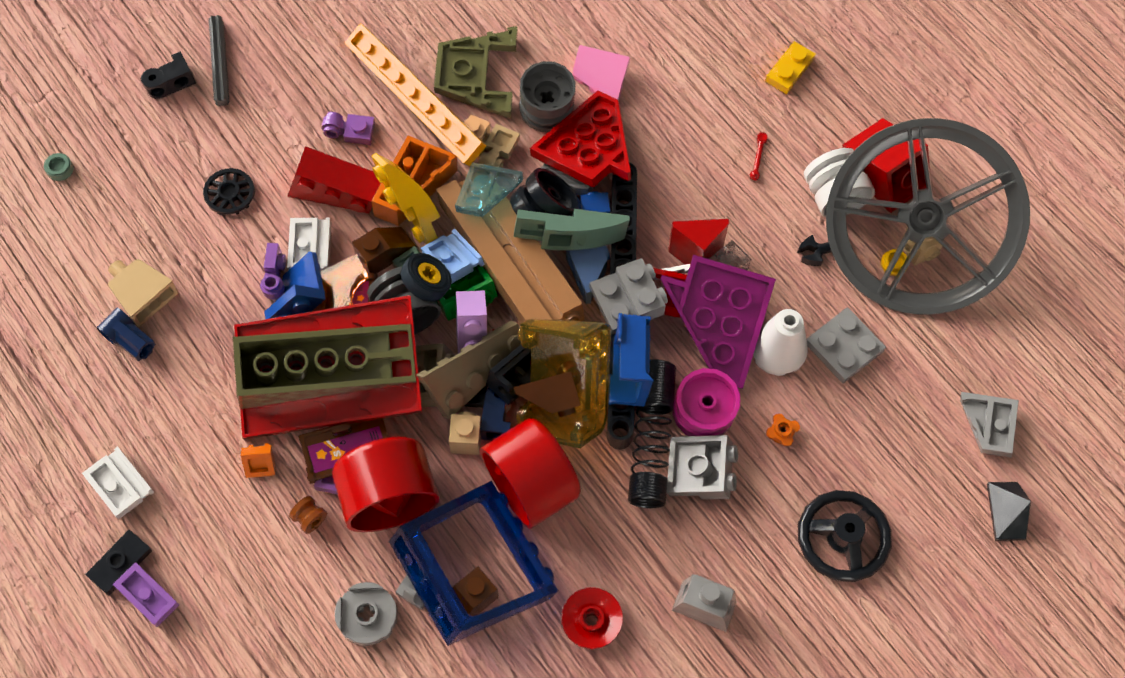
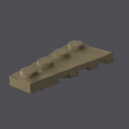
[416,321,527,419]

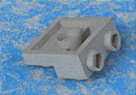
[589,258,668,335]
[666,435,738,499]

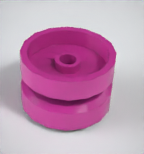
[672,368,740,436]

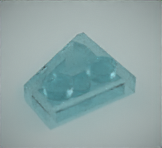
[455,162,523,217]

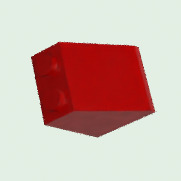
[842,118,930,213]

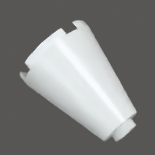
[753,309,808,376]

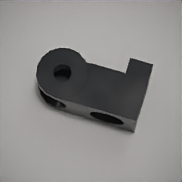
[141,51,197,99]

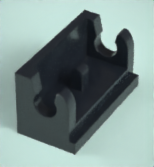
[486,337,549,405]

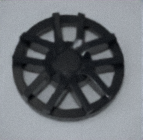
[203,168,255,215]

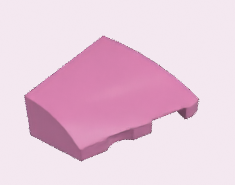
[572,45,630,101]

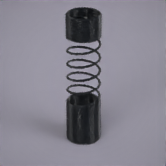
[628,359,676,508]

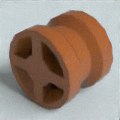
[289,496,328,534]

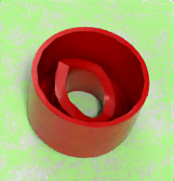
[480,418,581,529]
[332,437,440,532]

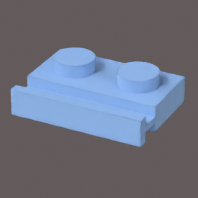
[421,229,484,284]

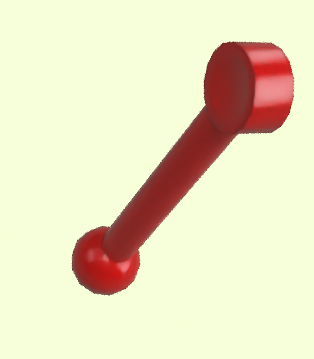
[750,132,768,181]

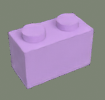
[456,290,487,354]

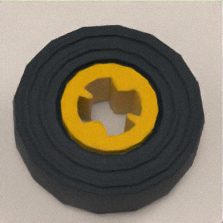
[401,253,452,302]

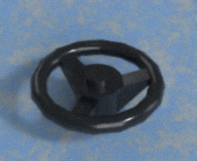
[798,490,892,582]

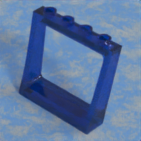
[388,480,558,646]

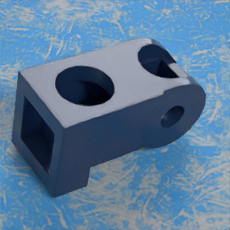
[480,387,511,441]

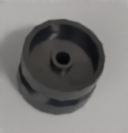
[510,168,581,216]

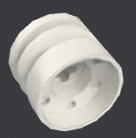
[804,148,875,218]

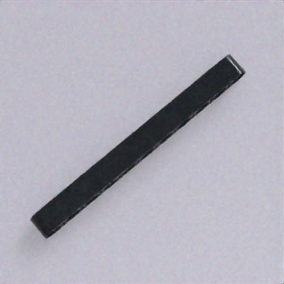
[607,162,637,450]

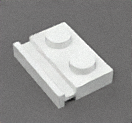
[287,217,332,272]
[82,447,154,519]

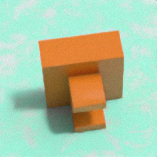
[241,443,276,478]

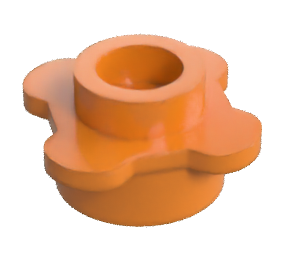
[766,413,800,446]

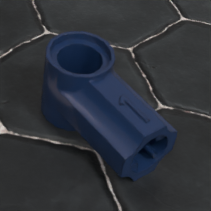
[96,307,156,361]

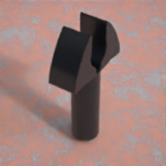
[797,235,832,266]

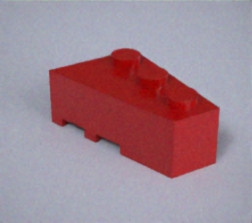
[288,146,381,214]

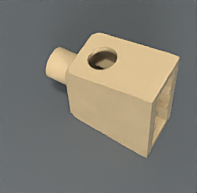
[108,259,179,328]

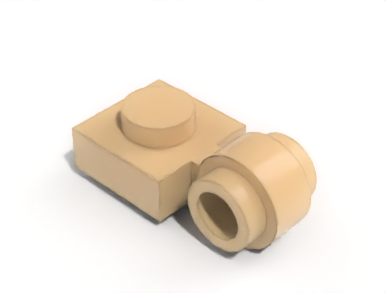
[478,124,520,175]

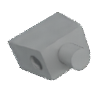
[672,574,737,632]

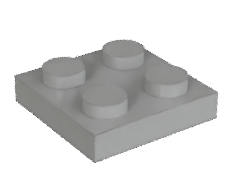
[806,307,886,384]

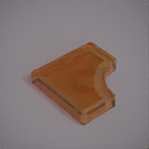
[320,254,369,310]

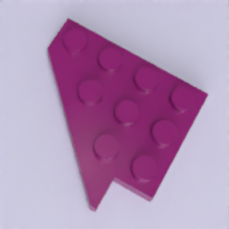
[661,255,776,389]

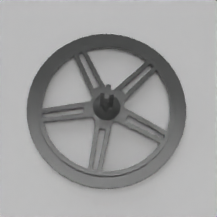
[826,118,1030,315]

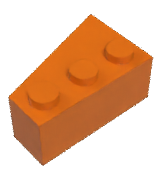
[372,135,458,226]

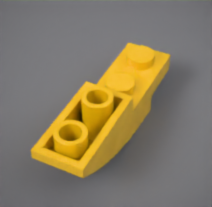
[371,153,440,245]

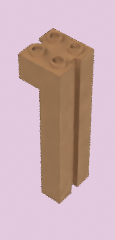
[436,166,586,356]

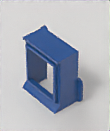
[608,313,654,406]

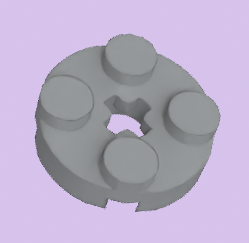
[335,582,398,646]

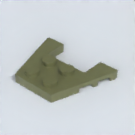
[434,26,518,118]

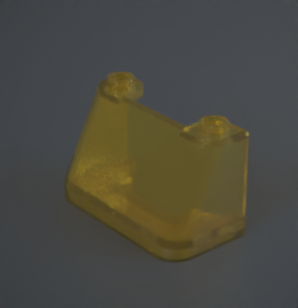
[516,319,611,449]

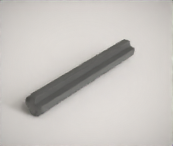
[209,15,229,106]

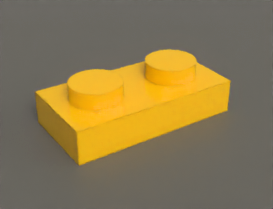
[765,41,816,95]

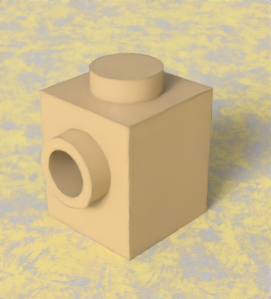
[449,412,481,455]

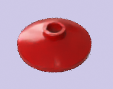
[561,587,623,649]

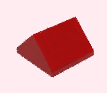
[668,219,729,265]

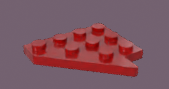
[530,90,631,188]

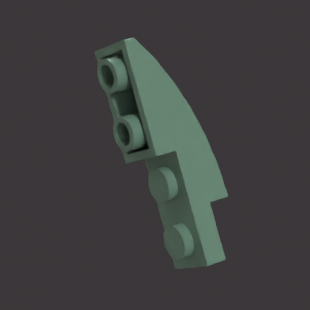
[514,209,630,250]

